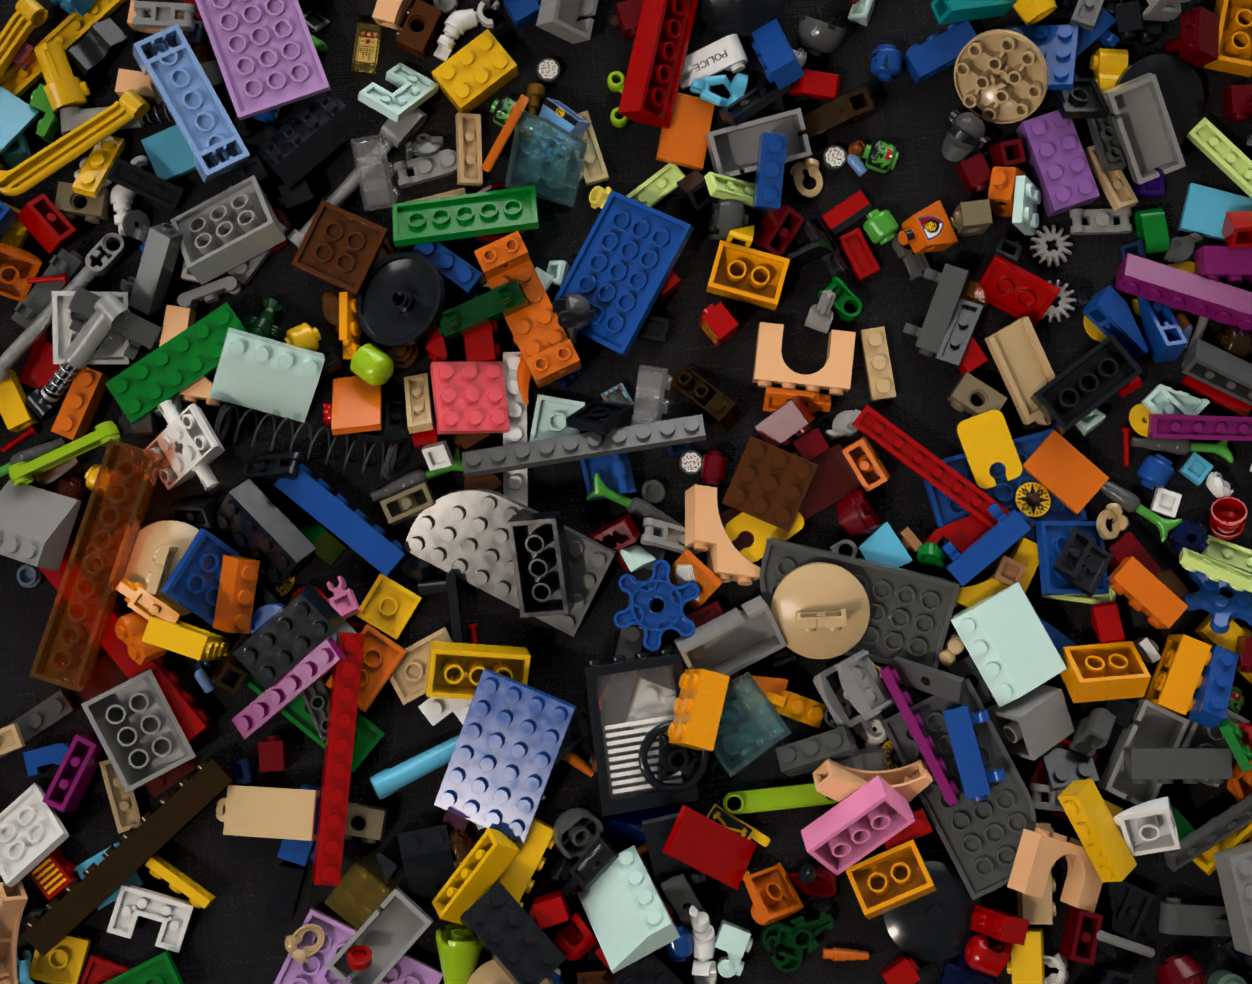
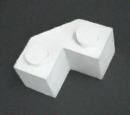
[418,697,472,726]

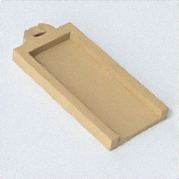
[985,316,1055,425]
[216,785,320,841]

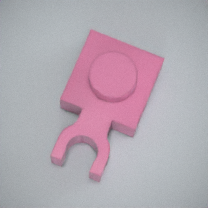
[326,576,361,621]

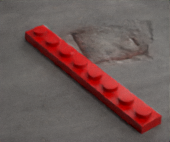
[852,405,1010,529]

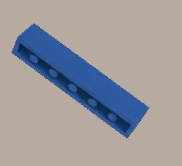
[274,463,408,577]

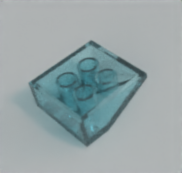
[505,112,587,207]
[713,671,792,777]

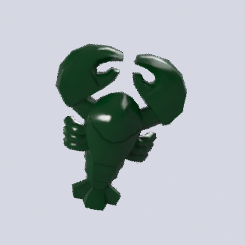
[243,298,283,341]
[761,912,834,972]

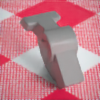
[824,409,861,441]

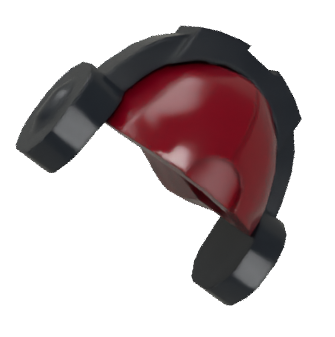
[786,858,837,912]

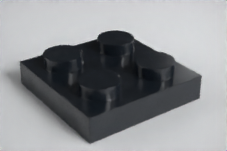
[1050,78,1110,119]
[566,399,634,435]

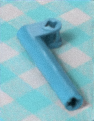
[369,735,459,800]

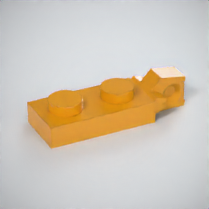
[339,292,362,360]
[116,578,184,623]
[765,690,827,728]

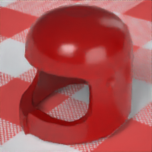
[1209,497,1248,540]
[554,912,599,961]
[964,934,1012,977]

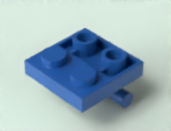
[580,452,636,503]

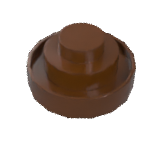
[383,343,419,370]

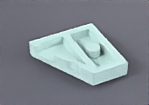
[1141,384,1210,415]

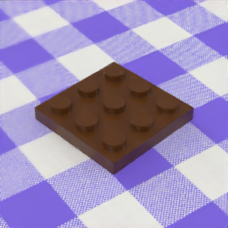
[291,200,389,296]
[722,436,818,532]

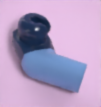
[195,660,216,693]

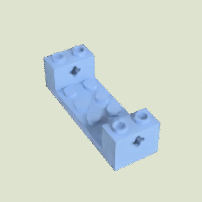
[133,24,250,183]

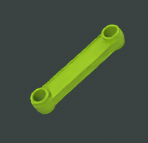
[8,420,121,487]
[722,783,837,815]

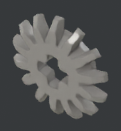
[1030,225,1073,267]
[1041,280,1077,323]

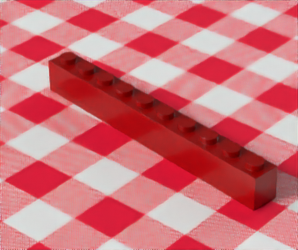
[38,544,212,744]
[312,631,365,886]

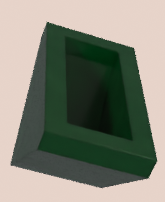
[299,516,347,566]

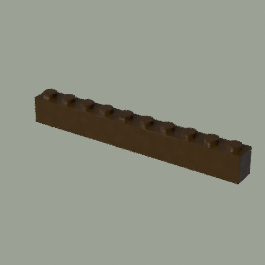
[22,757,235,957]

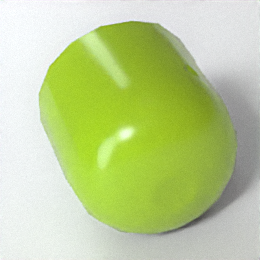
[350,343,394,386]

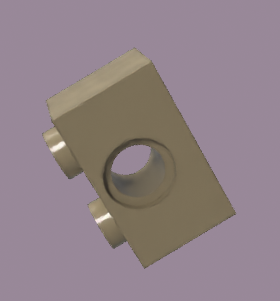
[54,181,111,224]
[949,199,993,237]
[947,372,1007,417]
[380,482,435,526]
[344,802,388,843]

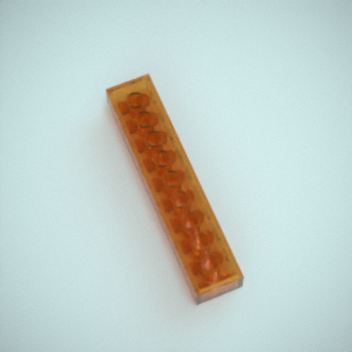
[29,439,165,691]

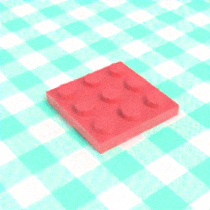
[430,361,510,434]

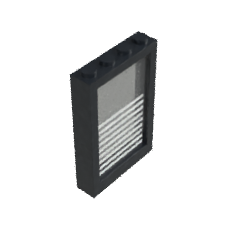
[580,648,699,816]

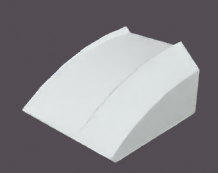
[1113,796,1181,856]

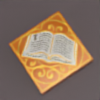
[669,549,723,611]

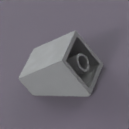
[986,685,1074,761]

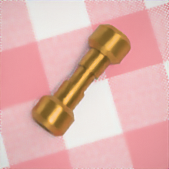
[519,83,546,142]

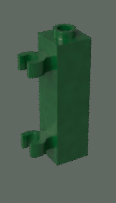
[436,279,530,341]

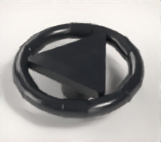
[638,721,709,793]

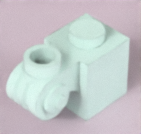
[714,920,753,978]

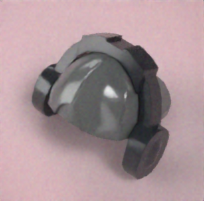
[942,110,993,162]
[552,293,596,346]

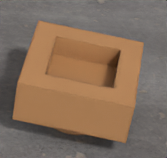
[897,527,923,553]
[992,556,1027,586]

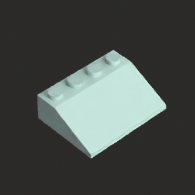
[209,327,325,423]
[951,582,1067,707]
[577,845,680,974]

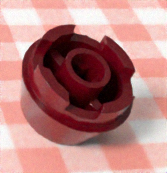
[836,489,881,536]
[1155,955,1207,984]

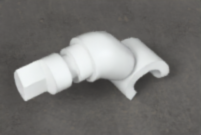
[433,0,500,61]
[110,155,148,237]
[689,905,717,984]

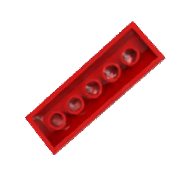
[618,0,698,129]

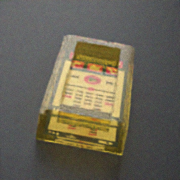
[351,22,382,73]

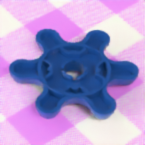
[614,560,700,651]
[1181,571,1252,634]

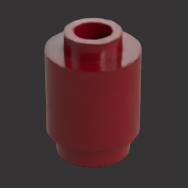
[701,451,727,487]

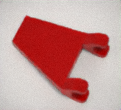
[19,325,62,389]
[924,515,989,552]

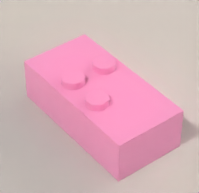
[801,775,915,876]

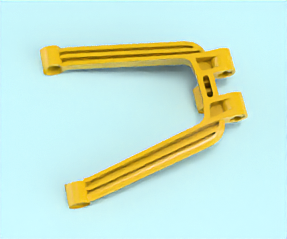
[0,0,150,196]

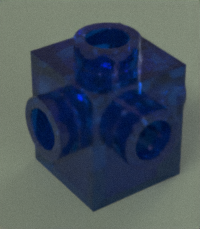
[1168,518,1209,554]

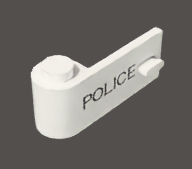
[680,34,748,90]

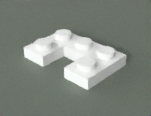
[106,882,194,953]

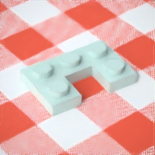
[358,62,439,123]

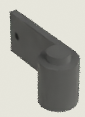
[1159,897,1231,937]

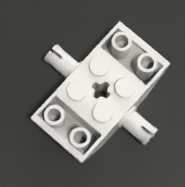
[145,399,225,491]

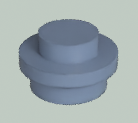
[17,564,42,588]

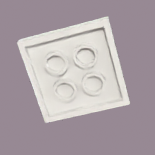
[51,291,129,364]
[0,783,69,888]

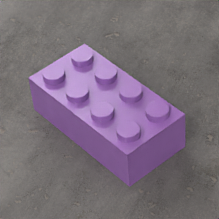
[1016,110,1100,218]

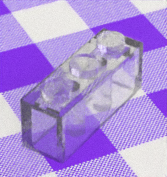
[350,134,398,211]
[631,365,672,425]

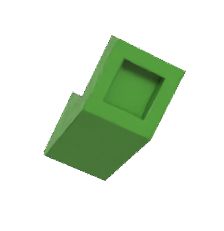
[29,83,61,144]

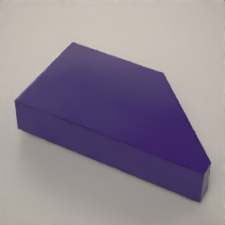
[1129,171,1165,197]

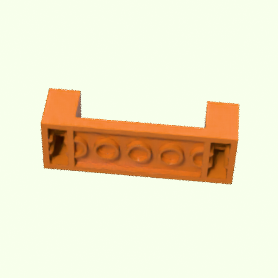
[474,231,582,388]

